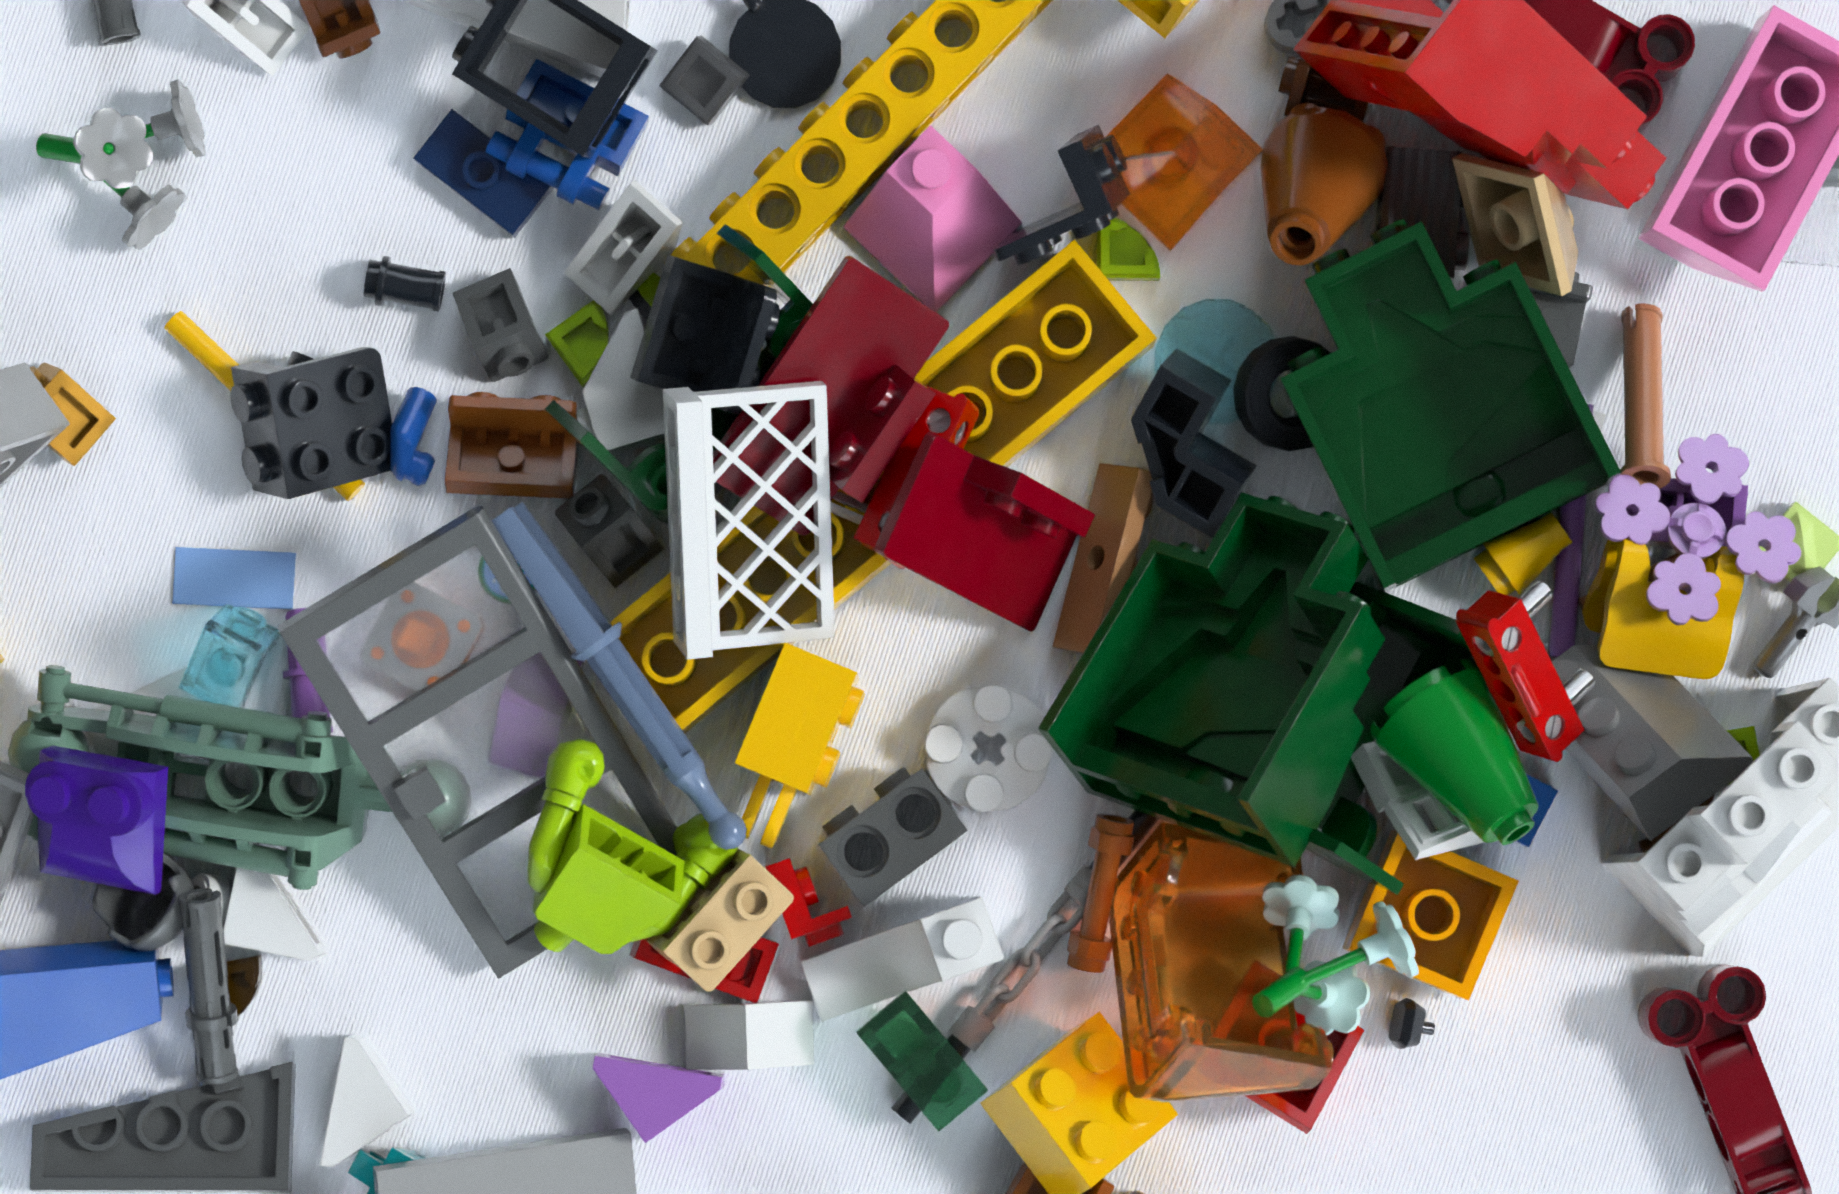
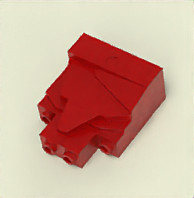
[1293,0,1667,210]

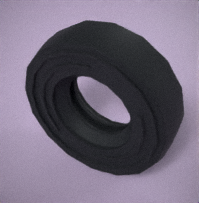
[1233,336,1331,451]

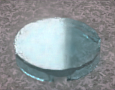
[1154,299,1279,425]

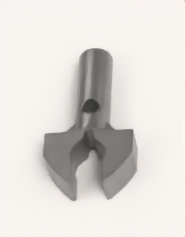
[1753,566,1839,678]

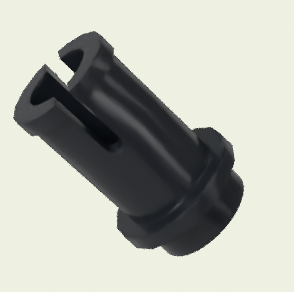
[363,256,446,312]

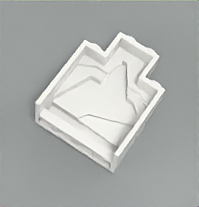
[1602,677,1839,957]

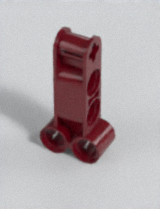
[1445,0,1695,133]
[1637,964,1813,1194]

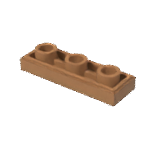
[1052,463,1153,655]

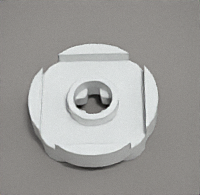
[925,684,1053,812]

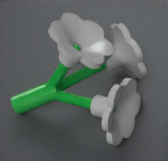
[36,79,206,250]

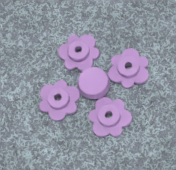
[1595,434,1801,625]

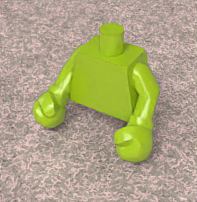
[527,739,738,954]

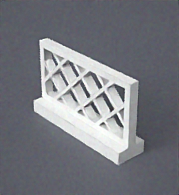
[663,381,835,660]

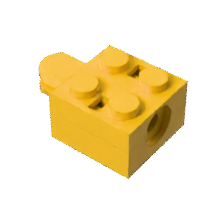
[735,643,866,849]

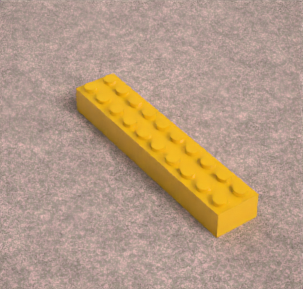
[585,239,1157,734]

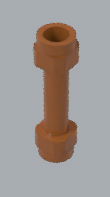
[1067,813,1135,973]

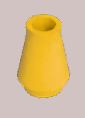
[1473,512,1573,596]

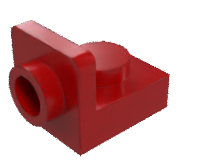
[765,858,852,947]

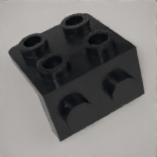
[993,124,1130,266]
[630,255,780,415]
[230,347,392,499]

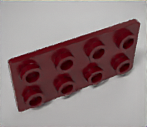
[713,256,949,536]
[875,432,1095,632]

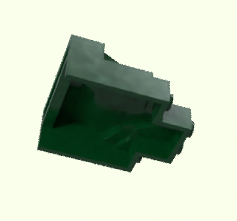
[1280,219,1621,592]
[1038,492,1385,867]

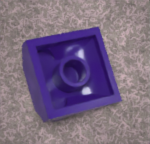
[25,745,168,895]

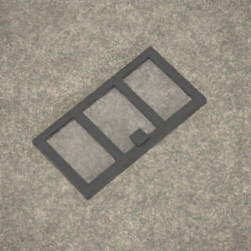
[277,506,677,979]

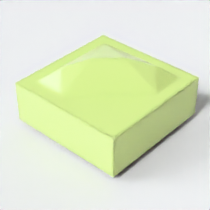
[1759,501,1839,582]

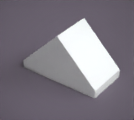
[182,0,310,77]
[564,180,683,315]
[223,868,329,961]
[684,1000,815,1070]
[320,1035,416,1168]

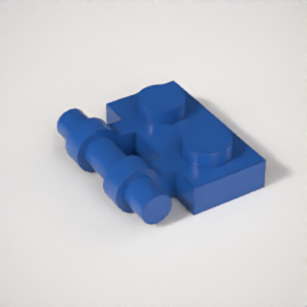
[485,58,649,211]

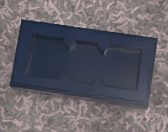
[413,109,554,238]

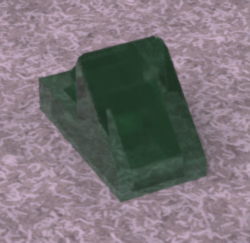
[855,990,988,1132]

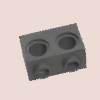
[818,766,968,907]

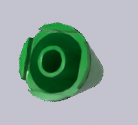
[1370,658,1539,845]

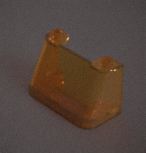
[1109,822,1334,1102]

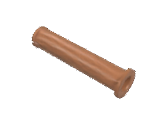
[1620,303,1671,489]

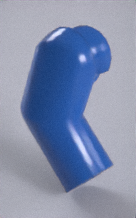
[390,387,437,486]

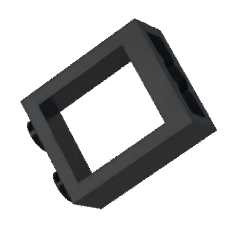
[452,0,658,159]

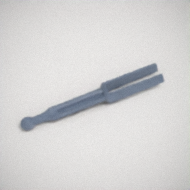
[492,502,747,850]

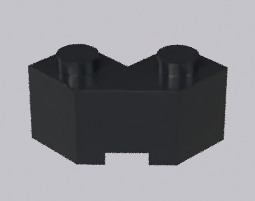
[1131,348,1257,538]

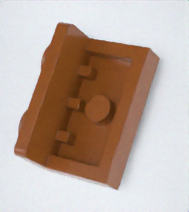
[444,392,579,499]

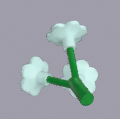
[1252,875,1419,1036]

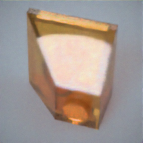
[1106,73,1263,252]

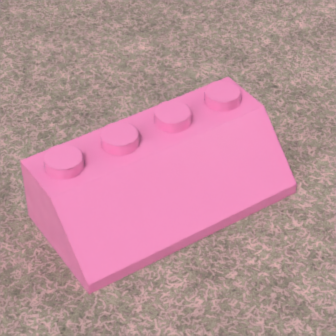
[1638,5,1839,292]

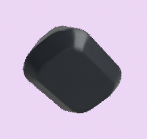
[1388,998,1435,1049]

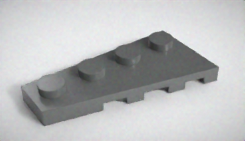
[30,1062,296,1193]

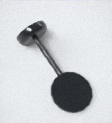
[729,0,841,108]

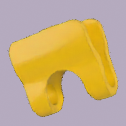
[1582,538,1744,680]

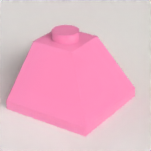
[843,125,1022,313]

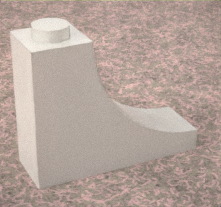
[800,897,1005,1022]

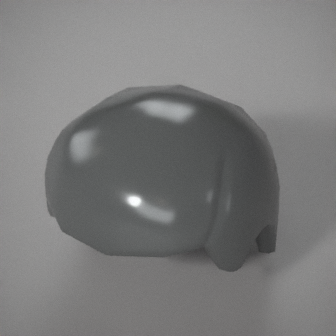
[92,853,194,952]

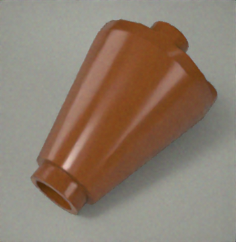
[1260,103,1388,265]

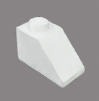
[577,309,665,456]

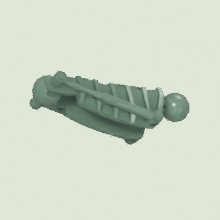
[8,665,471,890]

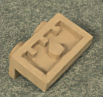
[647,849,794,992]

